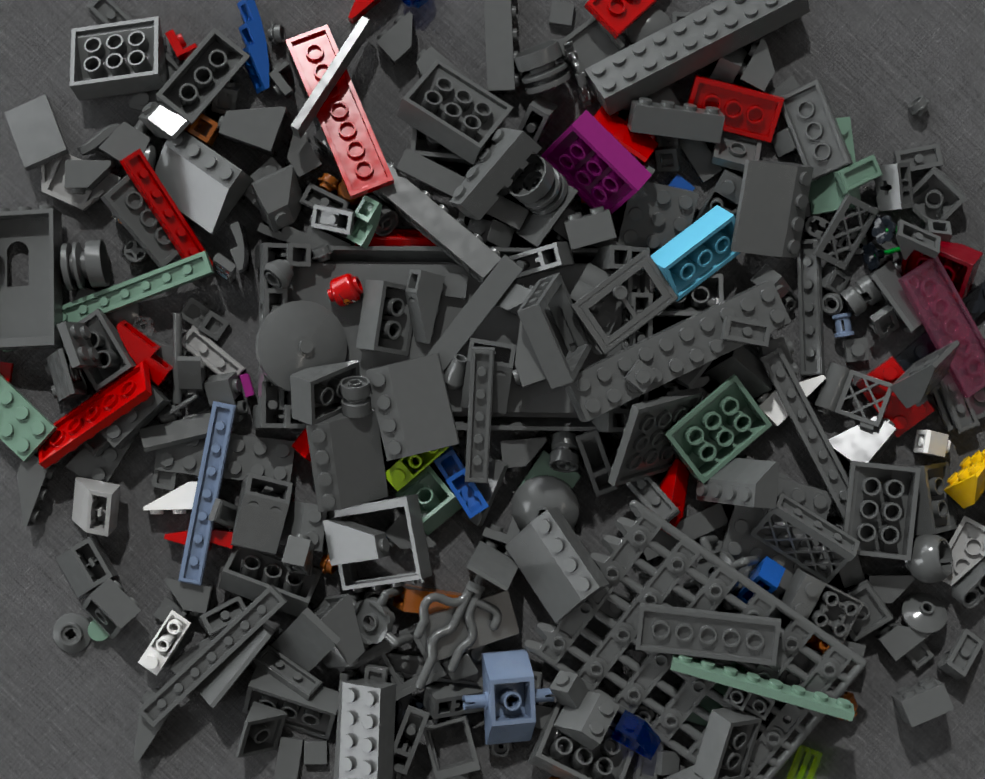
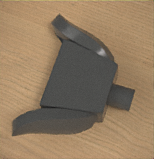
[77,119,157,170]

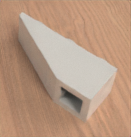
[143,481,197,514]
[138,610,191,676]

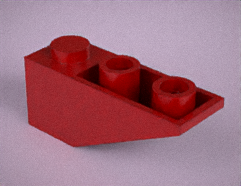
[659,459,689,535]

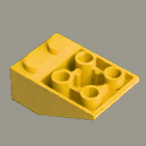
[944,449,985,509]

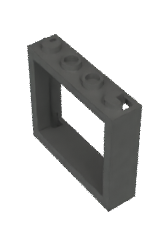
[517,272,592,389]
[328,494,432,593]

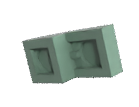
[347,195,382,249]

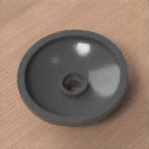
[511,475,579,531]

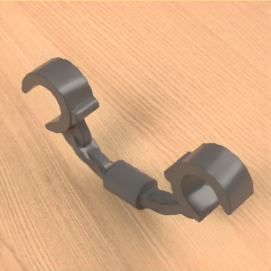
[563,41,592,108]

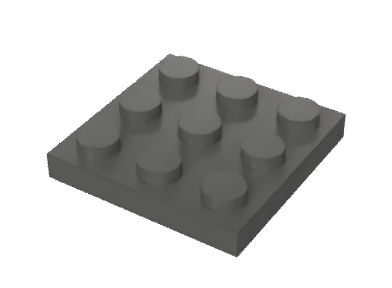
[617,181,699,253]

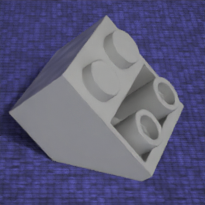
[72,477,121,537]

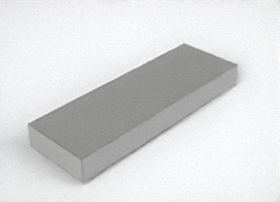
[182,325,246,378]

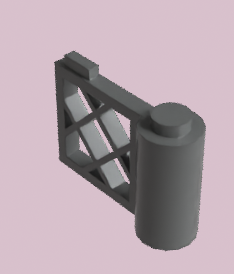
[814,362,893,430]

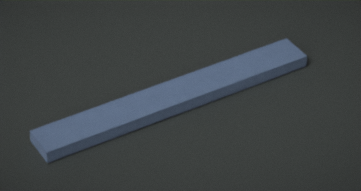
[178,401,237,586]

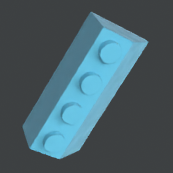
[651,205,740,301]

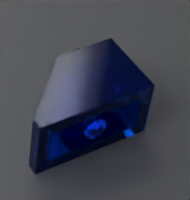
[611,710,661,760]

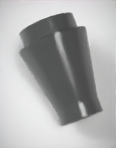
[444,354,467,390]

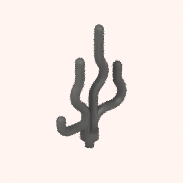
[414,574,502,690]

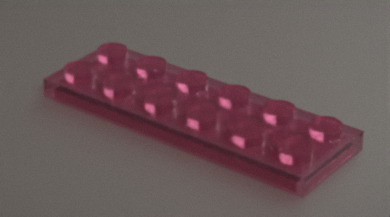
[898,256,985,398]

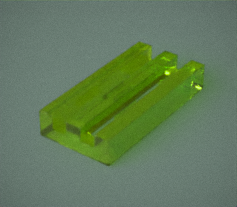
[787,744,823,779]

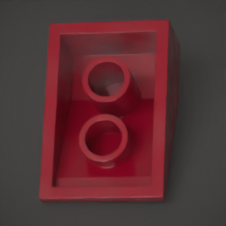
[901,241,983,302]

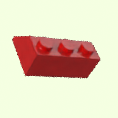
[594,106,659,166]

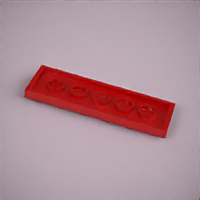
[38,361,152,469]

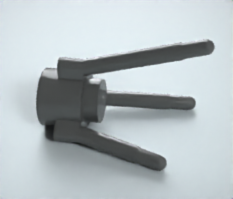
[158,394,212,423]

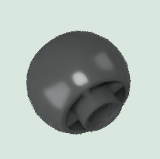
[905,534,953,584]

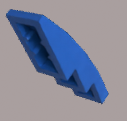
[237,0,269,94]
[434,446,489,519]

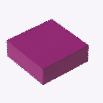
[240,373,255,398]

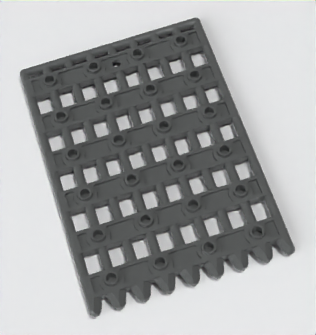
[523,500,867,779]

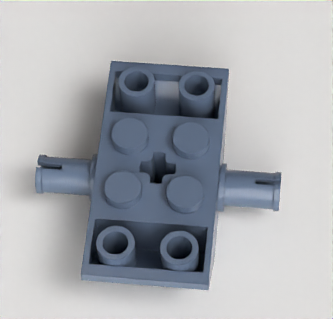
[462,649,555,745]

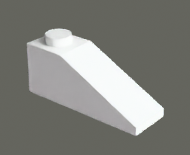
[757,375,826,426]

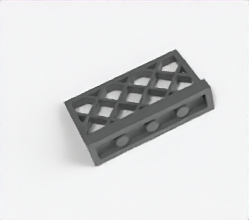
[750,492,860,583]

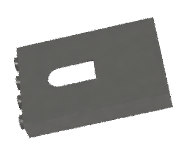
[0,205,63,351]

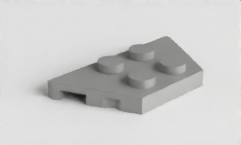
[41,153,122,211]

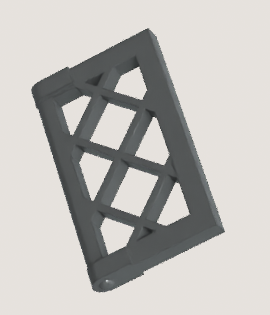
[812,194,880,271]

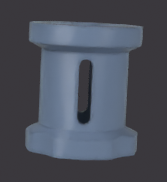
[831,312,855,338]

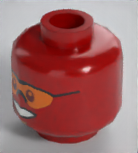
[327,273,363,307]

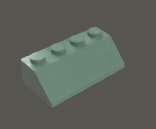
[809,117,861,215]

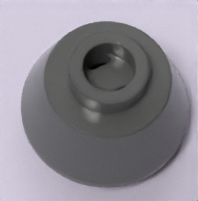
[263,259,294,289]

